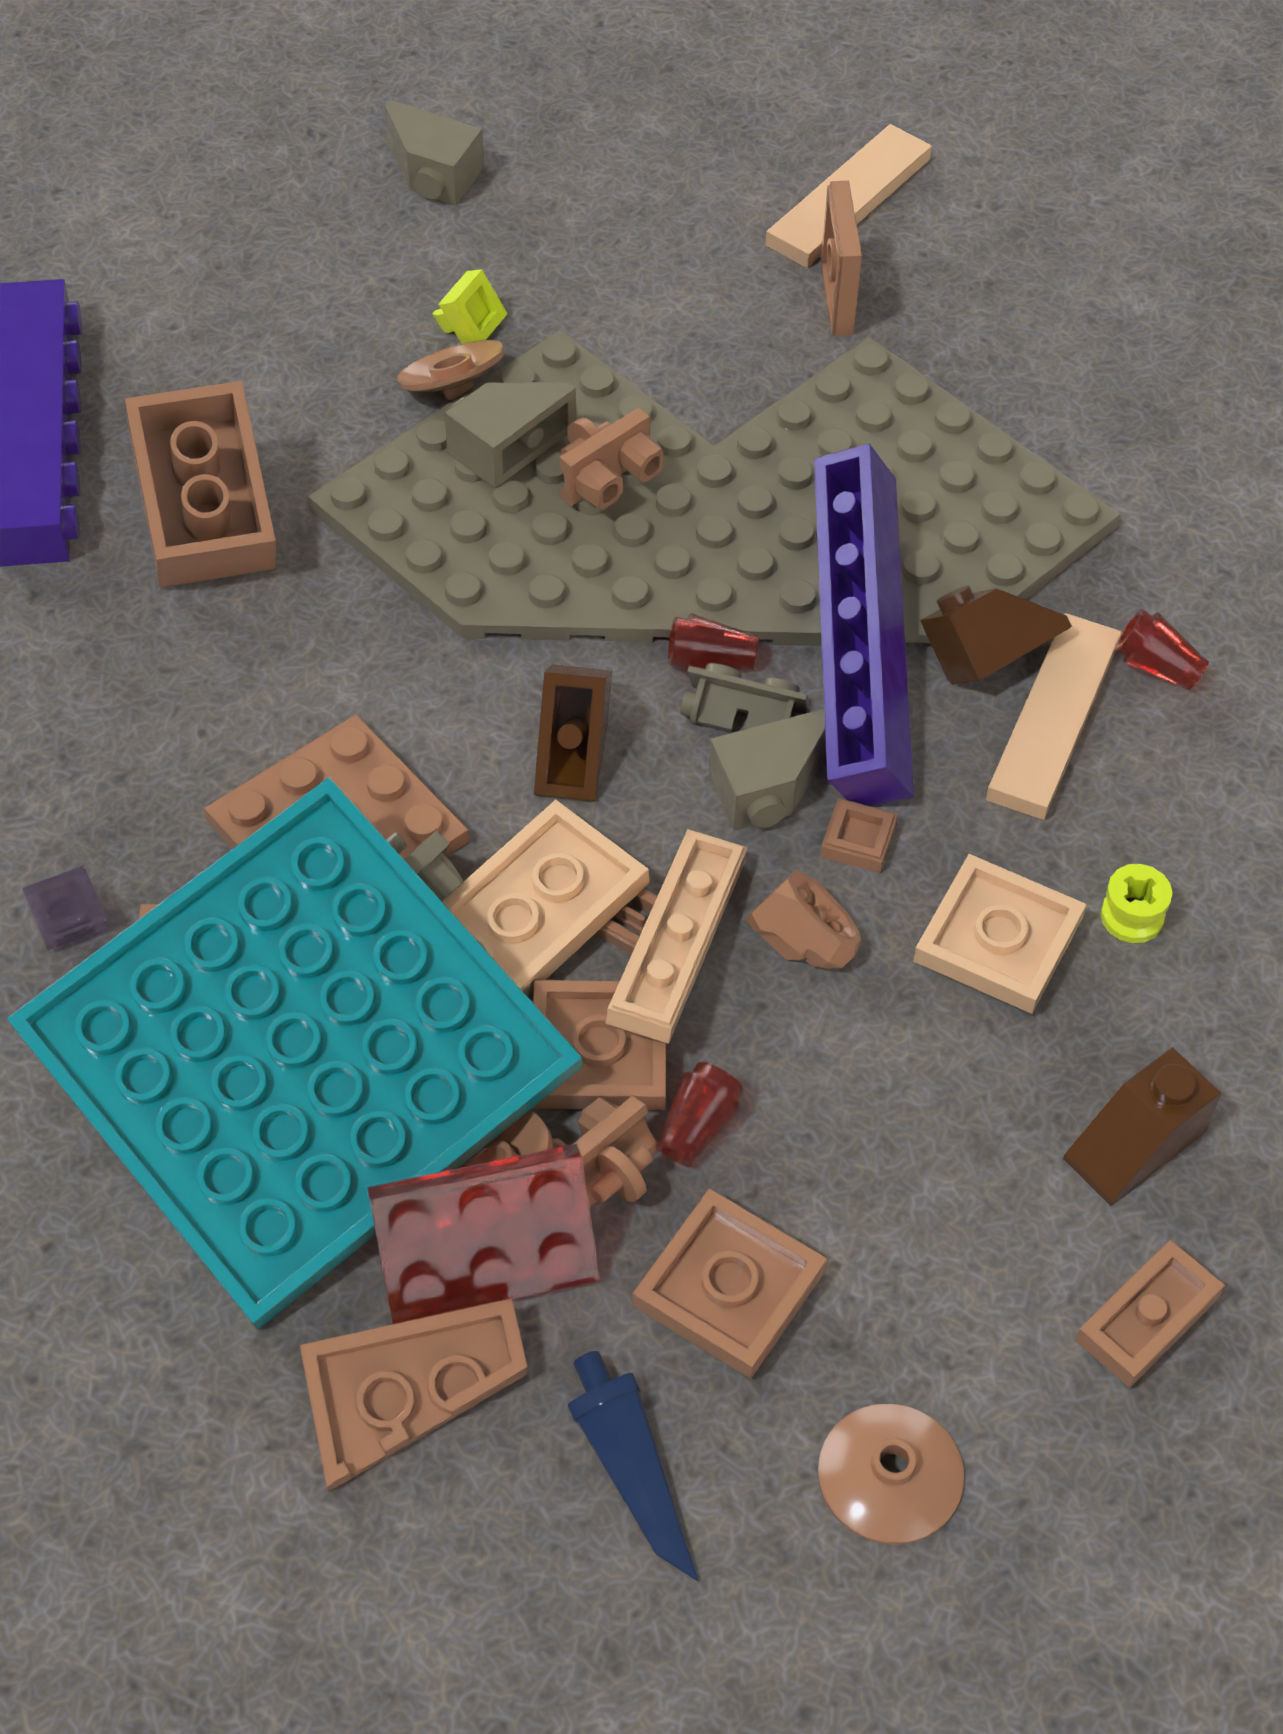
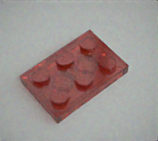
[367,1144,600,1324]

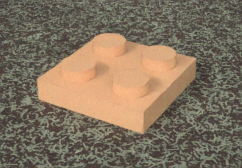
[913,854,1087,1014]

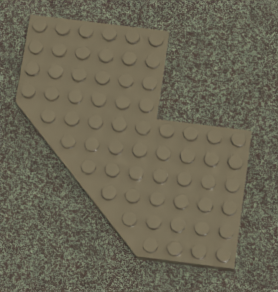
[308,330,1120,646]

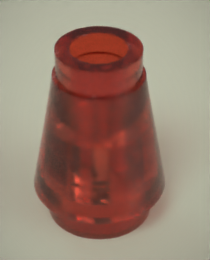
[1115,609,1209,690]
[667,613,758,672]
[656,1062,744,1167]

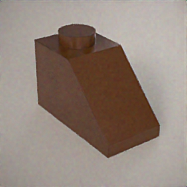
[920,585,1072,684]
[534,664,613,801]
[1063,1047,1221,1206]

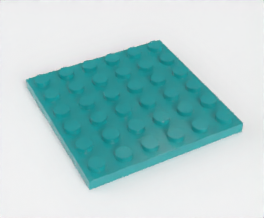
[7,777,583,1330]

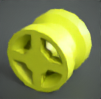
[1100,864,1173,943]

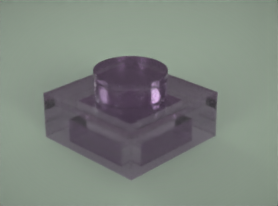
[22,865,109,951]

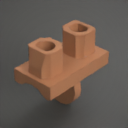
[559,407,663,510]
[540,1096,659,1225]

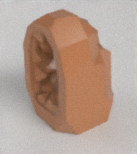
[745,870,861,969]

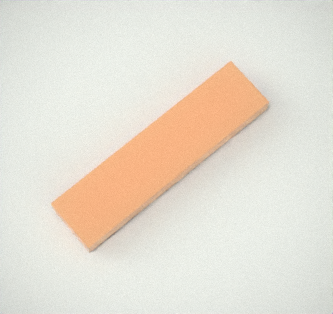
[766,124,932,269]
[986,613,1122,820]
[605,829,748,1044]

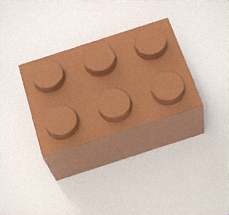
[124,381,276,588]

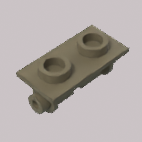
[680,663,810,733]

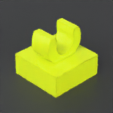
[432,269,508,344]

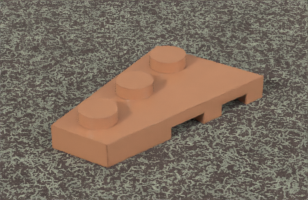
[300,1298,528,1492]

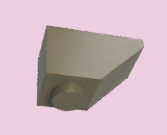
[385,100,484,206]
[445,382,576,489]
[709,709,826,831]

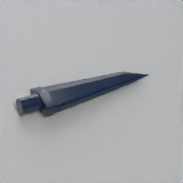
[568,1351,699,1582]

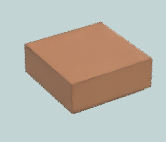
[820,798,898,873]

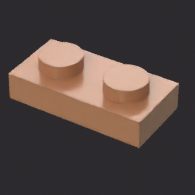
[1075,1239,1225,1388]

